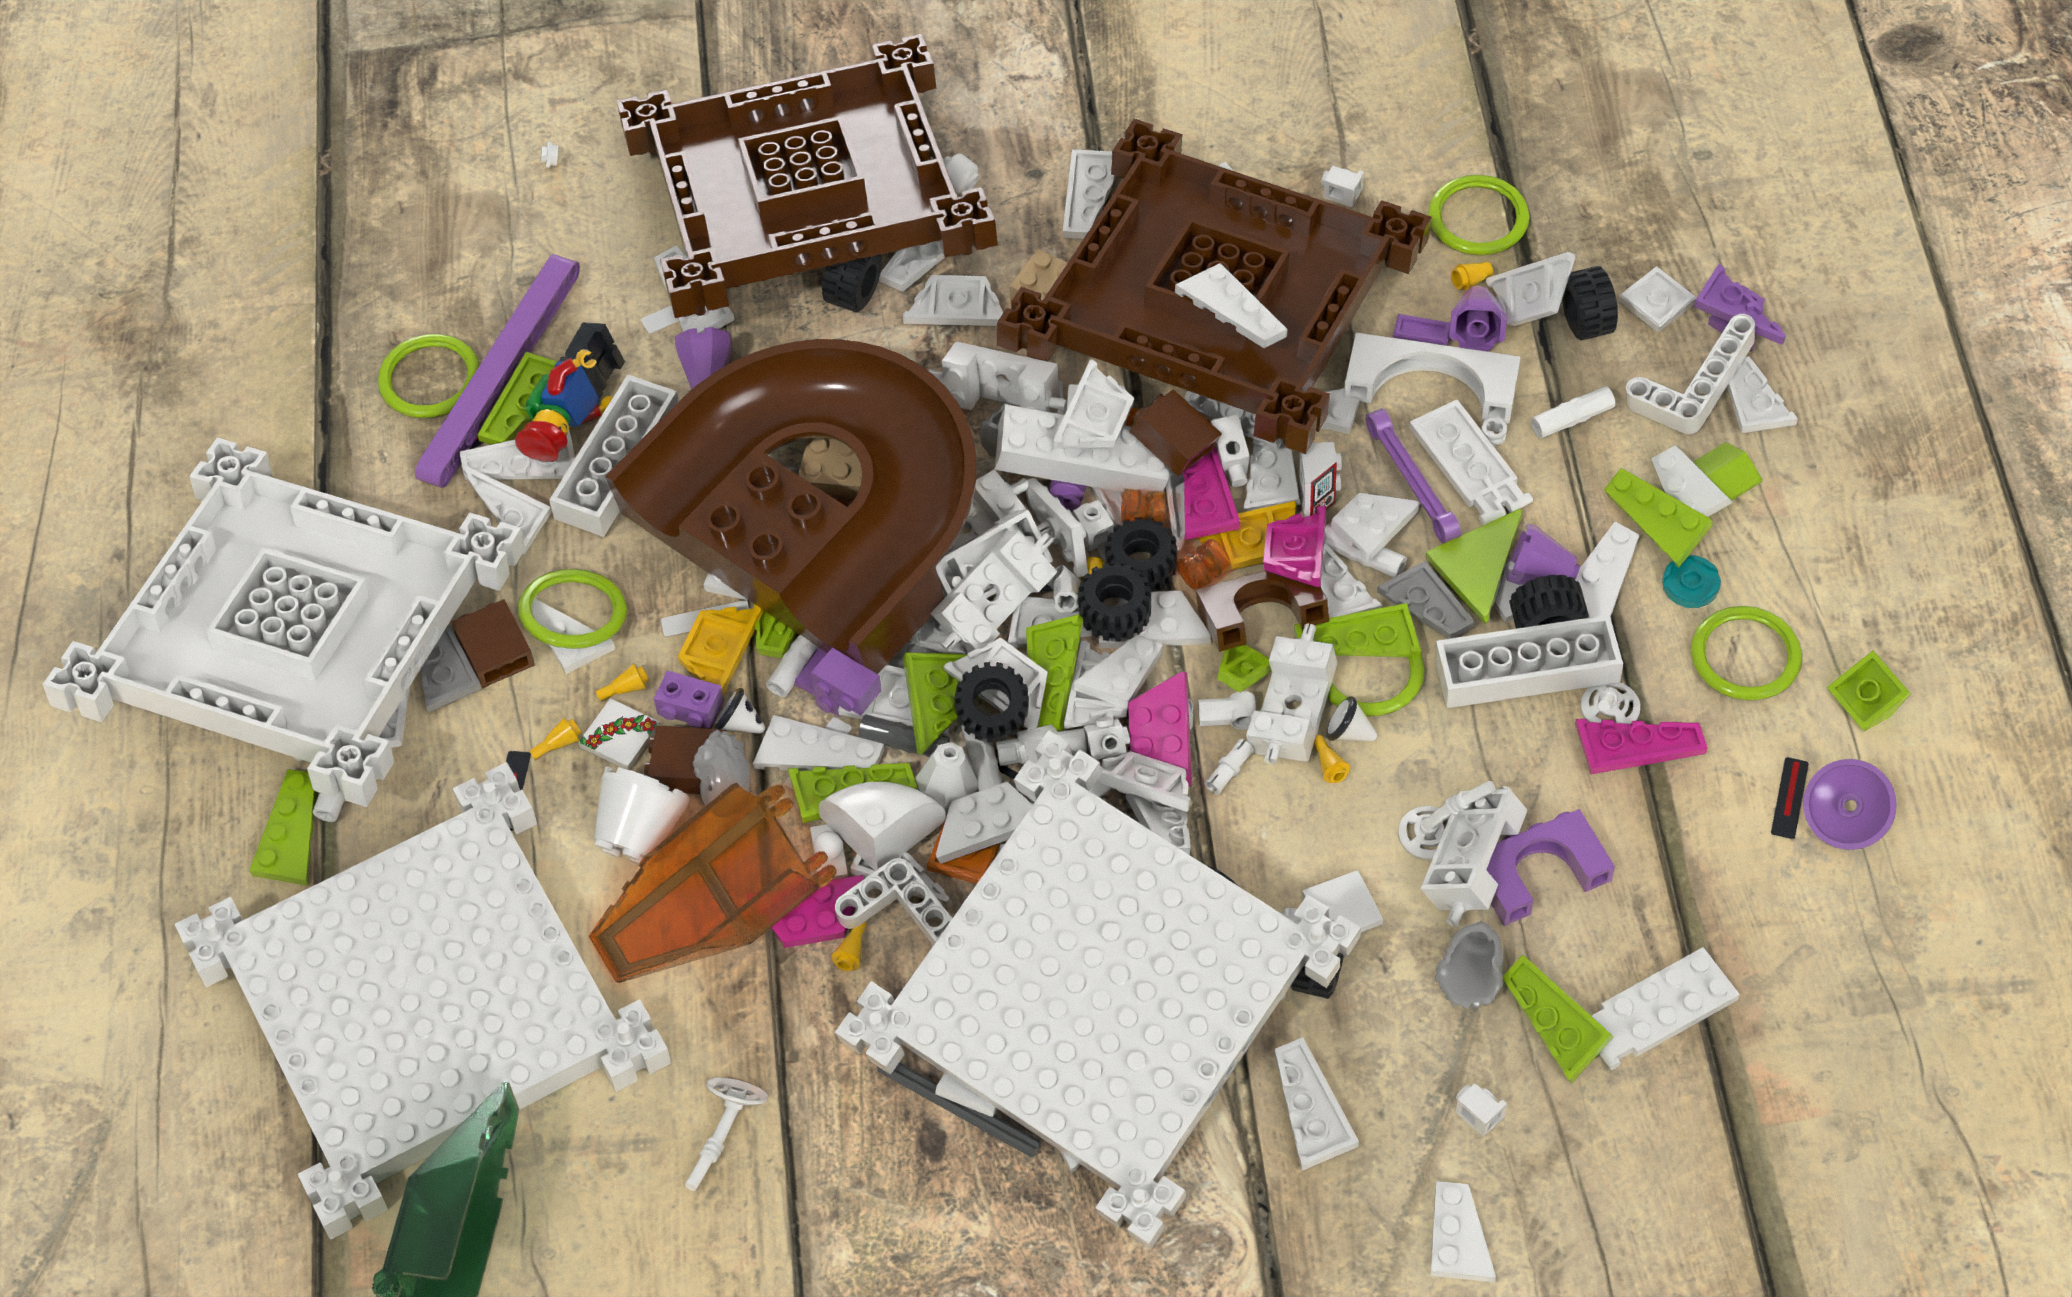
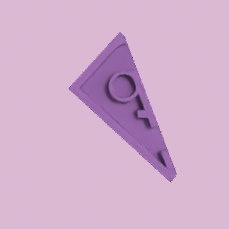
[1694,264,1786,345]

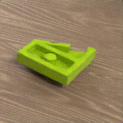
[753,603,797,659]
[1217,645,1272,693]

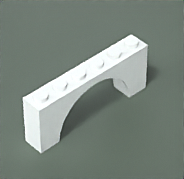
[1344,333,1521,424]

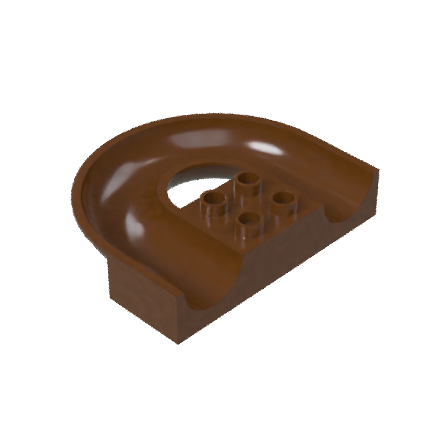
[605,339,977,674]

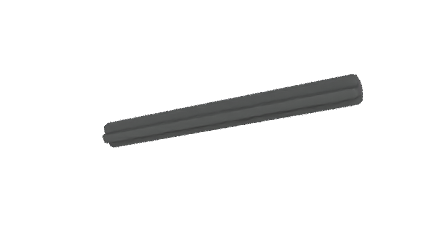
[877,1062,1041,1157]

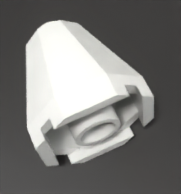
[915,742,979,814]

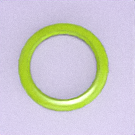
[1428,175,1530,256]
[378,334,480,418]
[517,569,627,649]
[1691,606,1802,701]
[1327,655,1425,717]

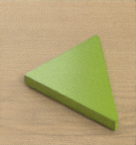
[1426,508,1522,624]
[903,652,979,755]

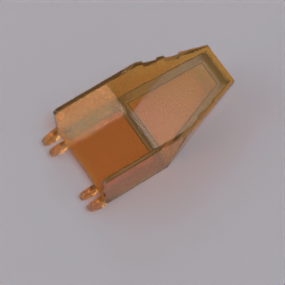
[589,783,837,983]

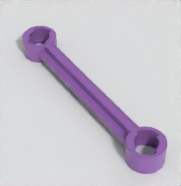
[1365,408,1461,544]

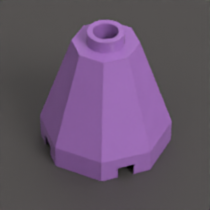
[1449,286,1507,352]
[675,327,732,390]
[1506,523,1580,585]

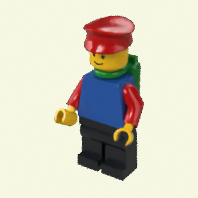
[515,322,625,462]

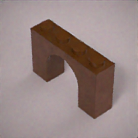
[1196,571,1330,652]

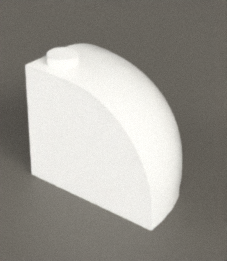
[819,782,946,871]

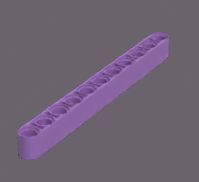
[415,254,580,488]

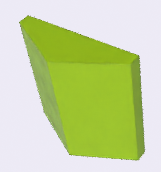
[1693,442,1762,501]
[1827,650,1911,731]

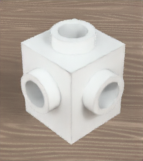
[1073,500,1114,551]
[1083,717,1130,760]

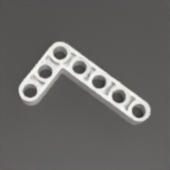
[1626,314,1755,434]
[835,858,952,946]

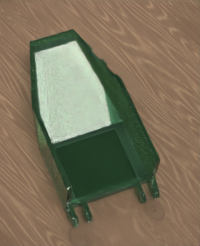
[372,1082,519,1297]

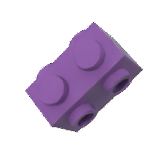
[654,671,724,729]

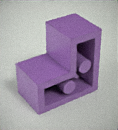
[811,648,882,717]

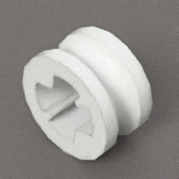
[1482,417,1507,446]

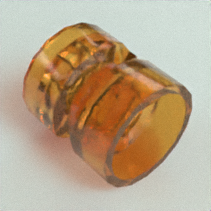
[1121,488,1166,525]
[1177,539,1231,591]

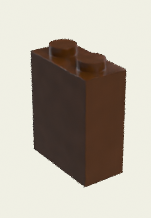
[1129,389,1222,477]
[451,599,535,688]
[644,725,727,794]

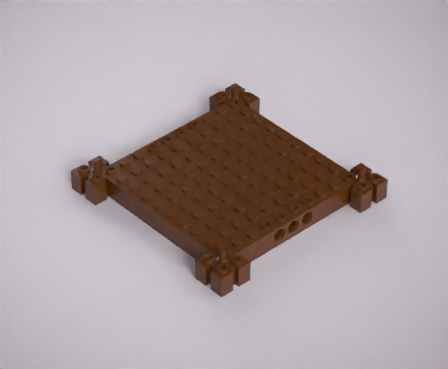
[616,34,998,318]
[997,118,1432,454]

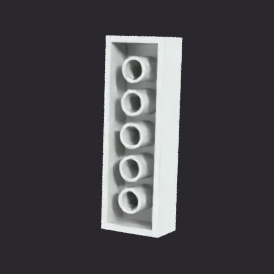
[549,375,679,537]
[995,404,1169,498]
[1435,615,1623,708]

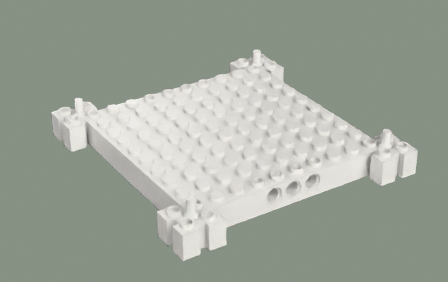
[43,437,525,807]
[835,730,1361,1250]
[174,762,671,1240]

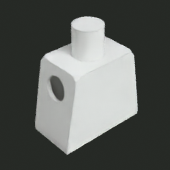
[1211,414,1250,487]

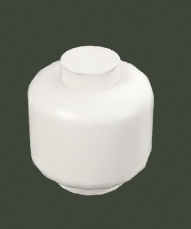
[943,153,980,193]

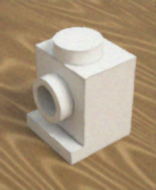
[1321,165,1364,208]
[1455,1083,1507,1137]

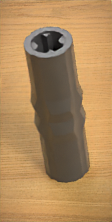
[858,714,950,757]

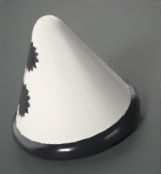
[715,688,765,734]
[1326,696,1377,741]

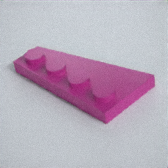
[1184,447,1240,540]
[1575,719,1708,775]

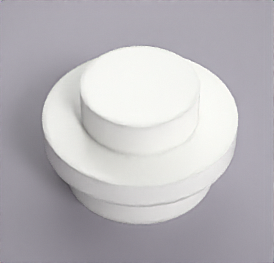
[540,141,558,168]

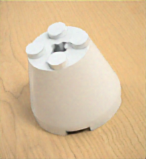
[594,766,690,866]

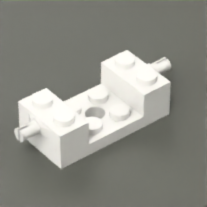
[928,341,1067,413]
[950,469,1029,550]
[935,510,1053,598]
[930,531,1057,653]
[1246,624,1337,765]
[1421,786,1528,927]

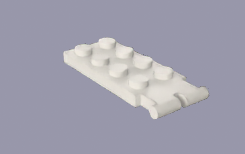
[1409,400,1533,525]
[1592,947,1740,1070]

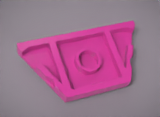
[1263,506,1326,587]
[1128,672,1192,787]
[748,875,864,948]

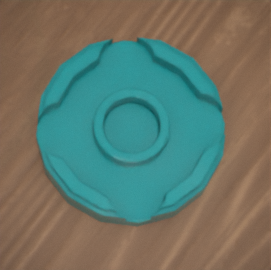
[1662,555,1721,608]

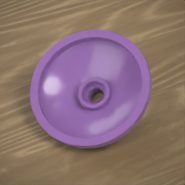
[1803,759,1897,850]

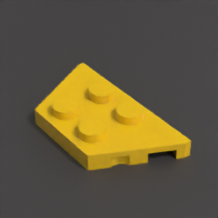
[1196,501,1296,570]
[677,604,764,696]

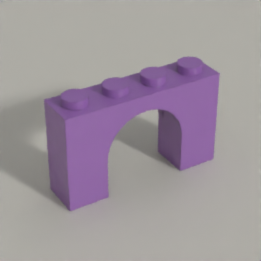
[1486,809,1615,926]

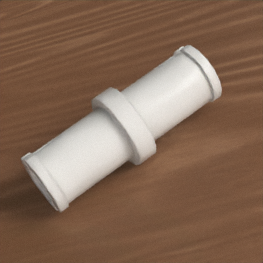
[1204,739,1254,795]

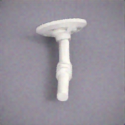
[1581,682,1640,724]
[1398,781,1496,860]
[685,1077,768,1191]

